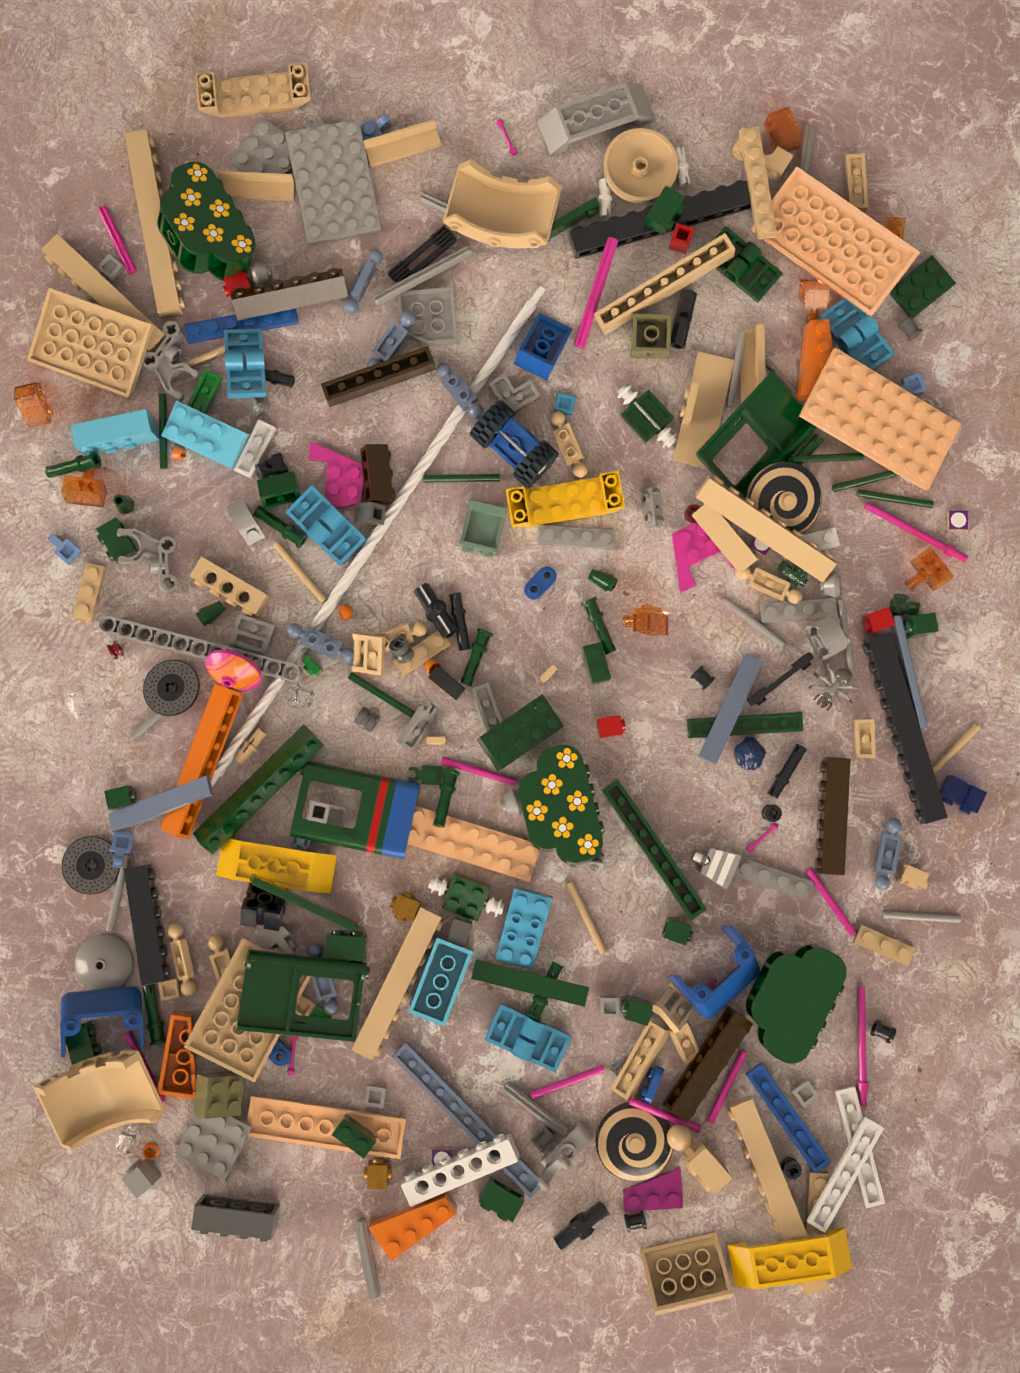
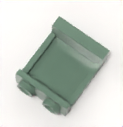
[459,500,507,557]

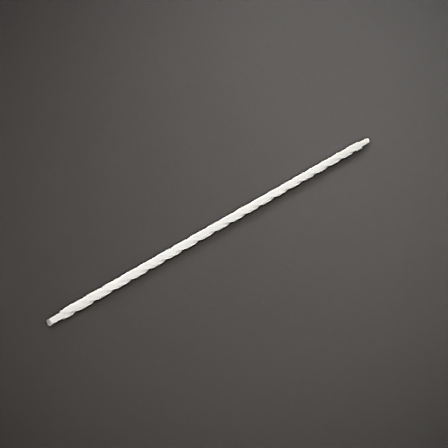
[211,286,545,787]

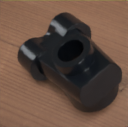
[255,453,289,479]

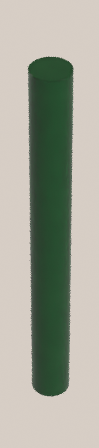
[159,393,168,469]
[791,453,864,463]
[832,470,899,492]
[424,474,500,483]
[857,489,934,508]
[348,672,415,718]

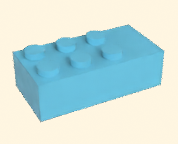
[161,401,251,469]
[70,409,159,456]
[408,937,473,1027]

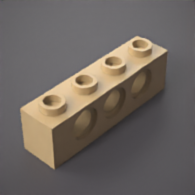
[190,556,270,617]

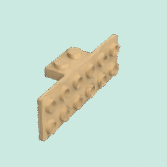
[673,352,734,468]

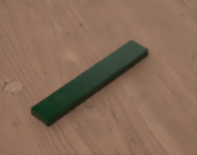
[686,712,803,738]
[249,873,359,932]
[471,960,590,1007]

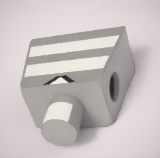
[691,847,741,890]

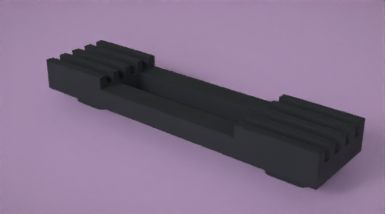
[388,225,457,283]
[747,652,814,706]

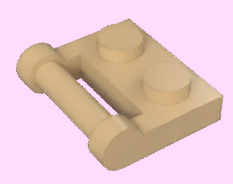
[351,632,385,675]
[652,982,694,1033]

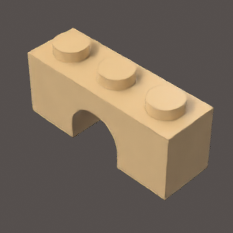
[731,127,794,182]

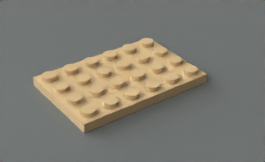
[27,288,154,398]
[183,938,311,1083]

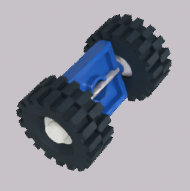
[470,400,559,488]

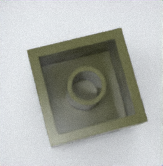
[630,313,671,359]
[194,1071,244,1119]

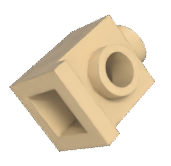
[896,864,930,890]

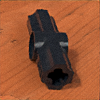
[670,289,697,349]
[414,583,458,639]
[553,1201,611,1252]

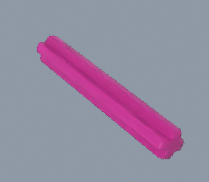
[98,206,137,275]

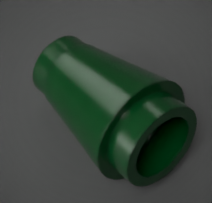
[113,495,134,514]
[588,569,618,592]
[196,601,226,626]

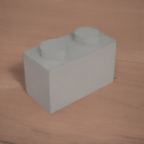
[122,1159,162,1199]

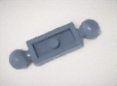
[344,249,383,314]
[367,311,415,367]
[436,363,484,419]
[287,623,354,663]
[874,818,902,890]
[306,943,339,1015]

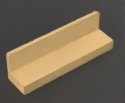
[363,119,441,168]
[217,171,295,202]
[739,324,766,403]
[692,504,759,573]
[611,1020,670,1100]

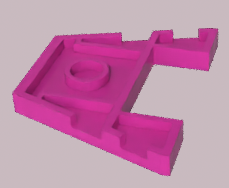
[308,442,364,509]
[672,522,734,593]

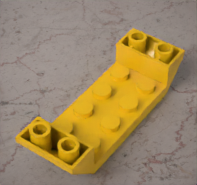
[506,470,625,528]
[216,838,337,894]
[727,1227,852,1289]

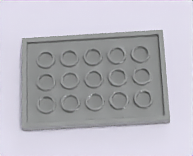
[285,119,382,245]

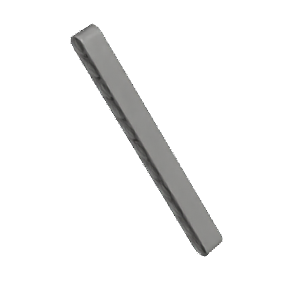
[99,616,303,683]

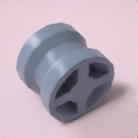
[291,837,312,851]

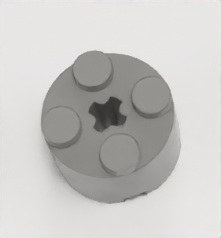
[805,615,850,660]

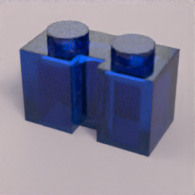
[940,775,987,815]

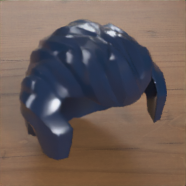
[734,736,766,770]

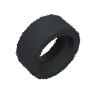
[428,666,465,700]

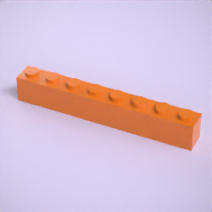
[160,684,243,839]

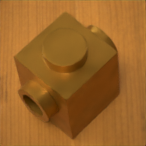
[390,891,421,921]
[364,1157,392,1190]

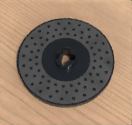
[143,660,200,716]
[62,836,120,895]

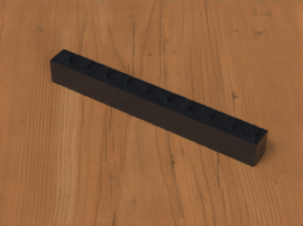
[569,180,752,259]
[863,632,948,824]

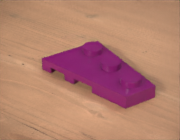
[623,1166,683,1212]

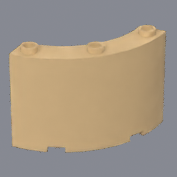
[443,159,562,248]
[33,1050,166,1150]

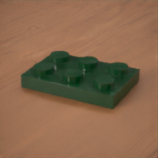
[890,255,956,318]

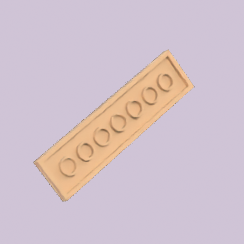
[407,806,539,882]
[247,1095,406,1159]

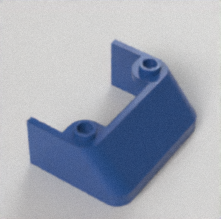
[668,925,760,1018]
[60,986,144,1057]

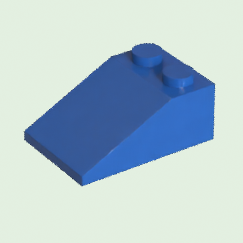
[513,313,573,381]

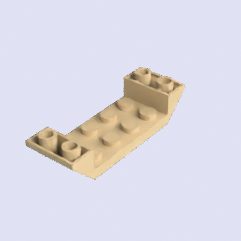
[195,62,311,118]

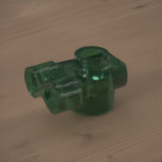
[777,561,809,587]
[889,593,920,616]

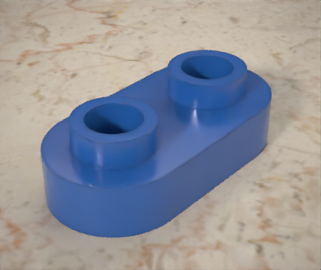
[524,566,557,600]
[268,1038,292,1066]
[639,1065,664,1104]

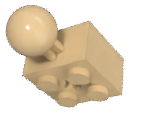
[667,1124,733,1194]

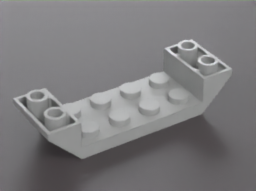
[537,82,655,156]

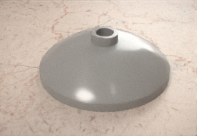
[75,934,134,990]

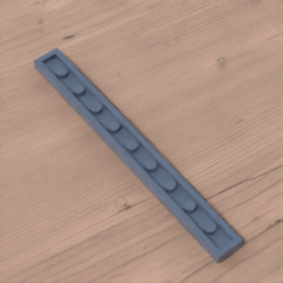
[392,1042,541,1199]

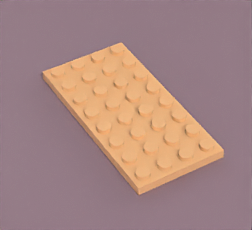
[750,167,920,316]
[799,348,961,491]

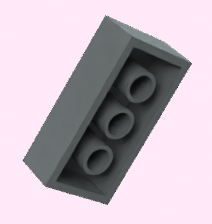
[191,1195,280,1242]

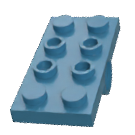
[818,298,895,370]
[224,329,267,398]
[285,485,367,566]
[495,886,553,970]
[484,1003,572,1073]

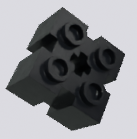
[240,883,289,931]

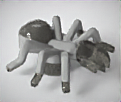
[808,662,859,712]

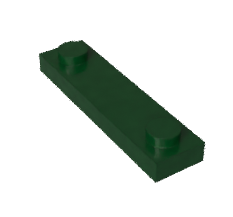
[543,197,599,246]

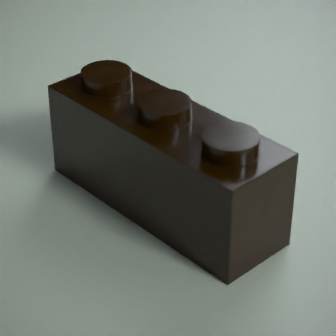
[360,444,395,505]

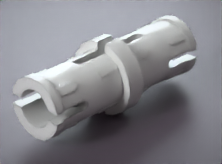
[675,147,691,188]
[598,178,613,219]

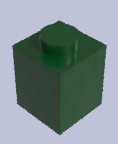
[104,785,137,810]
[661,917,693,945]

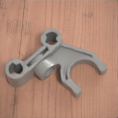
[142,321,200,402]
[117,528,178,594]
[537,1121,594,1191]

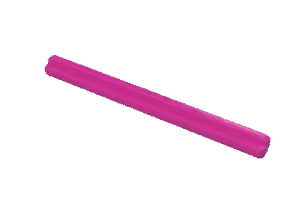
[574,237,618,348]

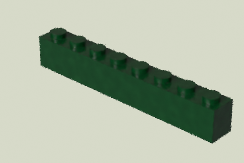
[193,724,324,854]
[601,780,707,920]

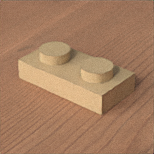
[853,719,876,758]
[668,1022,699,1064]

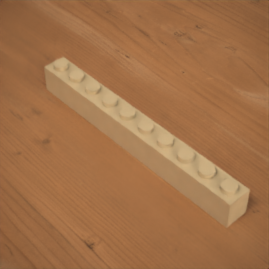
[124,129,186,319]
[727,1095,829,1296]

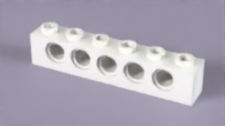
[401,1133,520,1207]

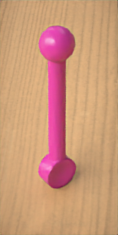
[496,119,517,156]
[746,823,778,853]
[287,1036,298,1075]

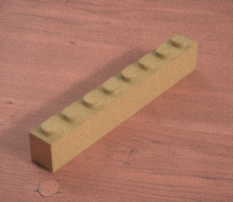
[594,233,735,336]
[41,234,166,353]
[695,476,836,583]
[352,906,444,1060]

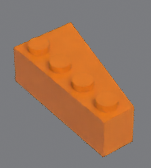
[795,319,833,402]
[157,1011,197,1099]
[369,1192,457,1261]

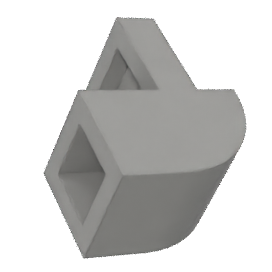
[227,498,265,546]
[306,800,348,827]
[254,924,297,954]

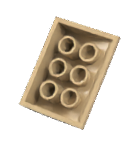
[640,1232,733,1316]

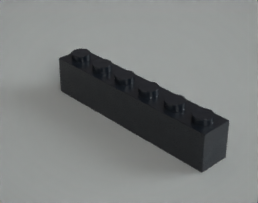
[124,864,171,985]

